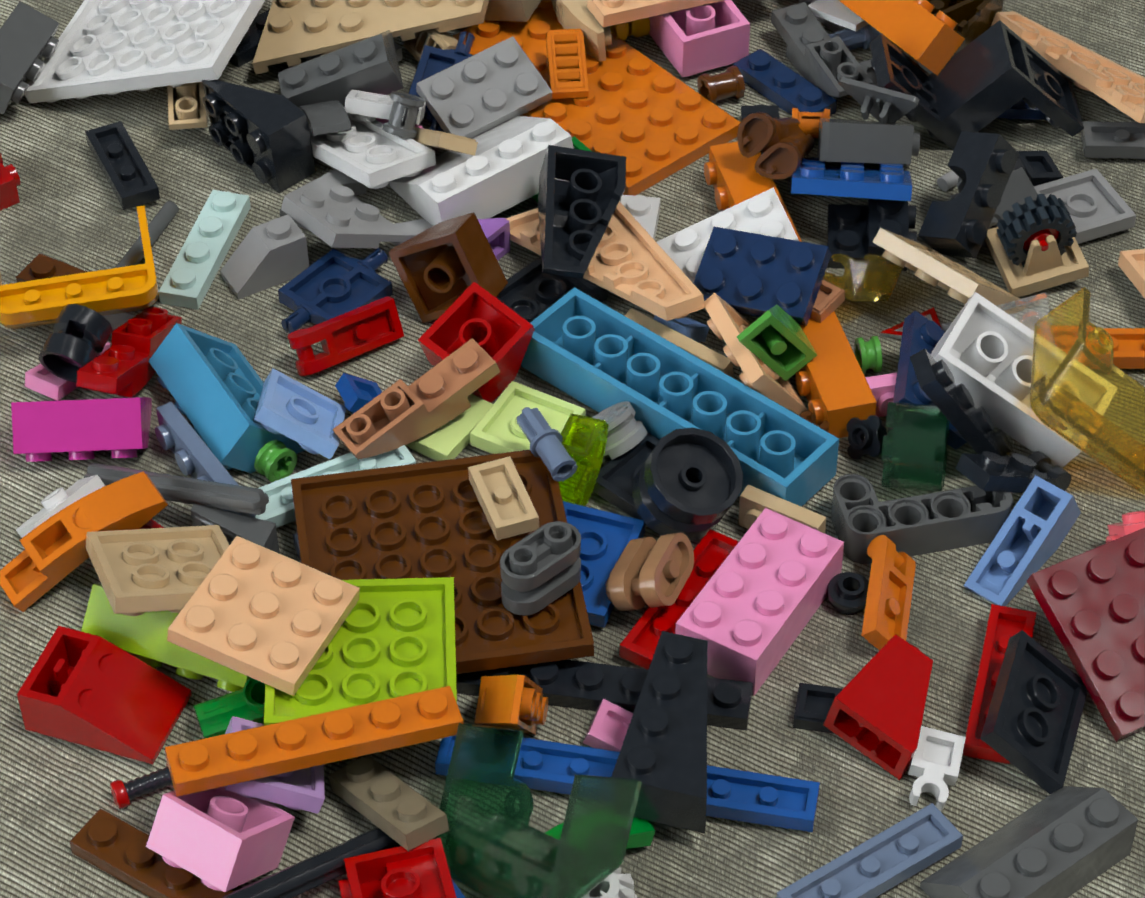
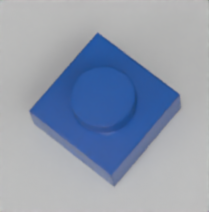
[335,373,382,414]

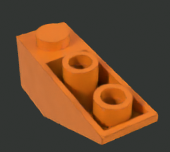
[474,674,548,735]

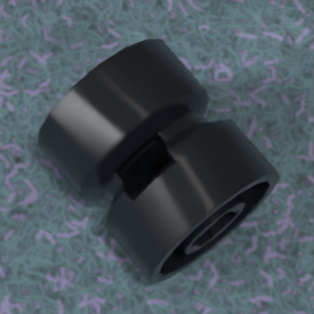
[38,304,112,383]

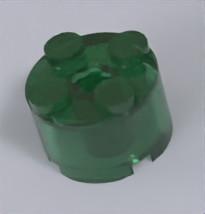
[882,402,950,492]

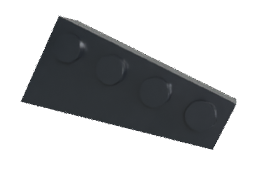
[611,631,708,834]

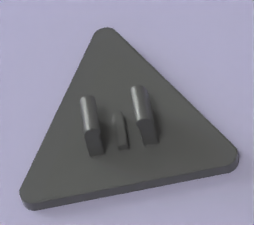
[838,77,919,124]

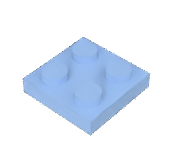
[254,368,346,459]

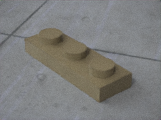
[329,755,449,851]

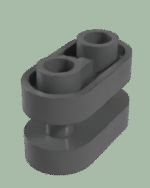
[500,521,581,615]

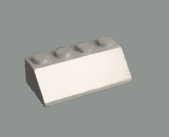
[930,292,1117,468]

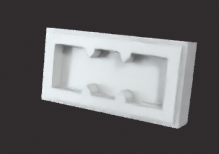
[16,475,105,538]

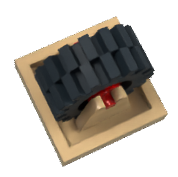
[985,194,1089,297]

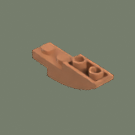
[332,338,500,460]

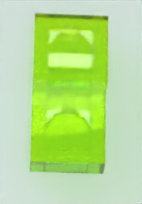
[558,413,609,507]

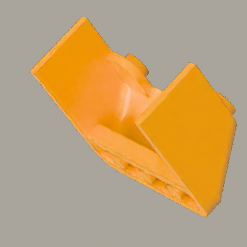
[0,206,159,329]

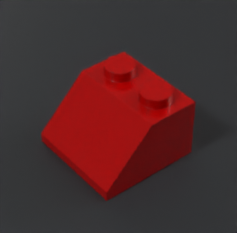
[418,282,535,403]

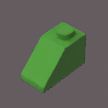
[737,304,817,381]

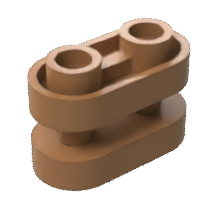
[606,533,694,611]

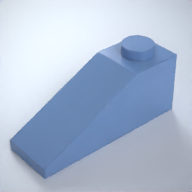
[964,475,1081,606]

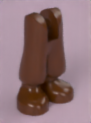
[737,112,815,179]

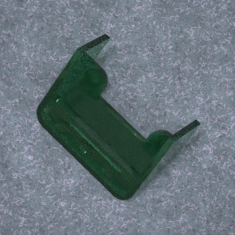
[433,723,642,898]

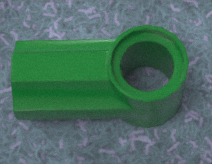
[194,677,265,739]

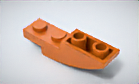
[0,471,168,612]

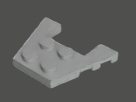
[281,169,433,248]

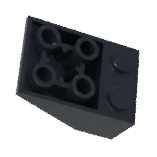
[202,80,316,193]

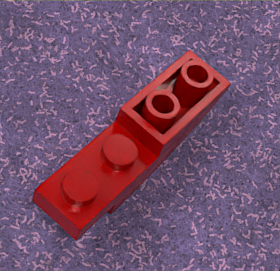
[76,307,182,398]

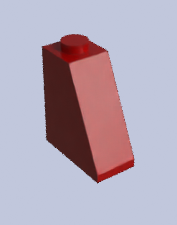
[823,634,933,780]

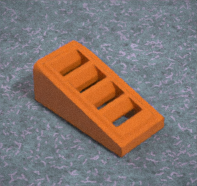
[546,29,589,99]

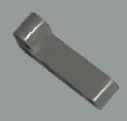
[831,474,1013,564]

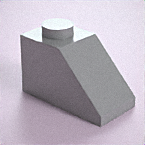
[220,214,309,300]

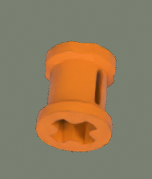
[792,108,830,139]

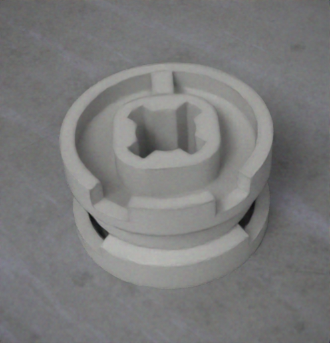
[578,401,647,463]

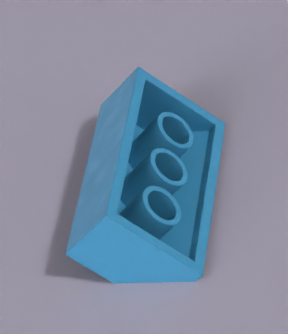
[149,323,305,473]

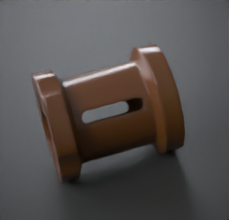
[697,66,745,105]

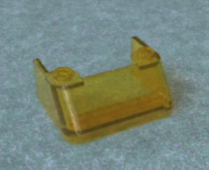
[1030,287,1145,494]

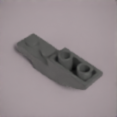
[771,2,873,98]

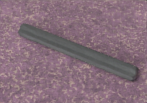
[84,463,269,515]

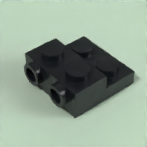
[827,199,917,271]

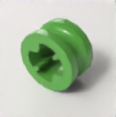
[854,336,882,374]
[254,440,297,482]

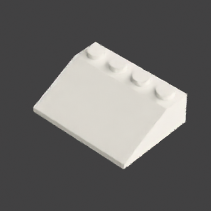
[389,116,574,226]

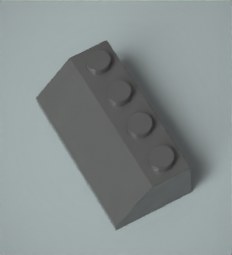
[920,786,1138,898]

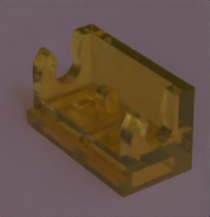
[823,254,903,301]

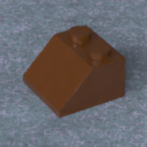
[388,212,508,323]

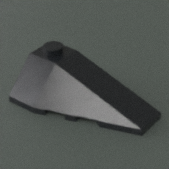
[538,145,626,279]

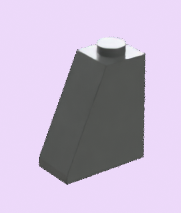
[817,118,920,165]

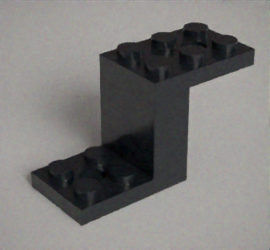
[870,20,1084,150]

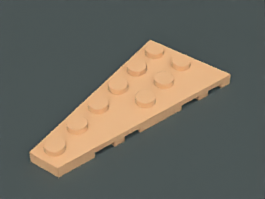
[505,201,705,321]

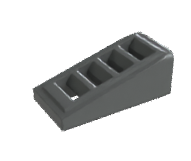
[191,504,280,553]

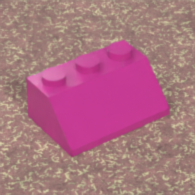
[11,397,152,462]

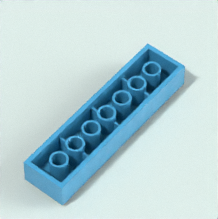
[521,287,839,507]

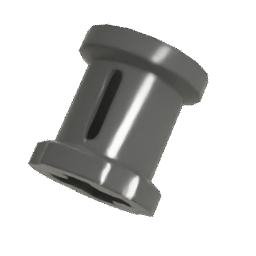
[382,91,425,139]

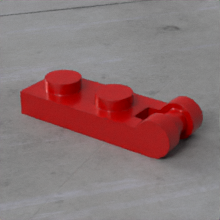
[287,296,404,376]

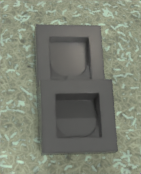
[299,100,352,136]

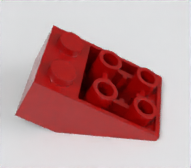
[17,626,192,764]

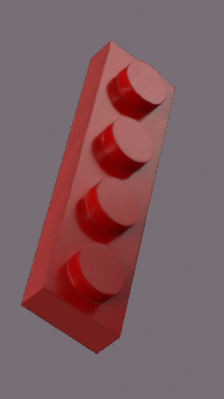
[619,529,739,670]
[962,604,1037,764]

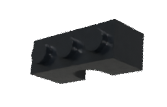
[918,131,1019,258]

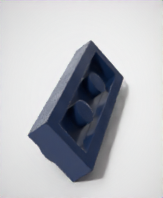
[733,49,837,116]

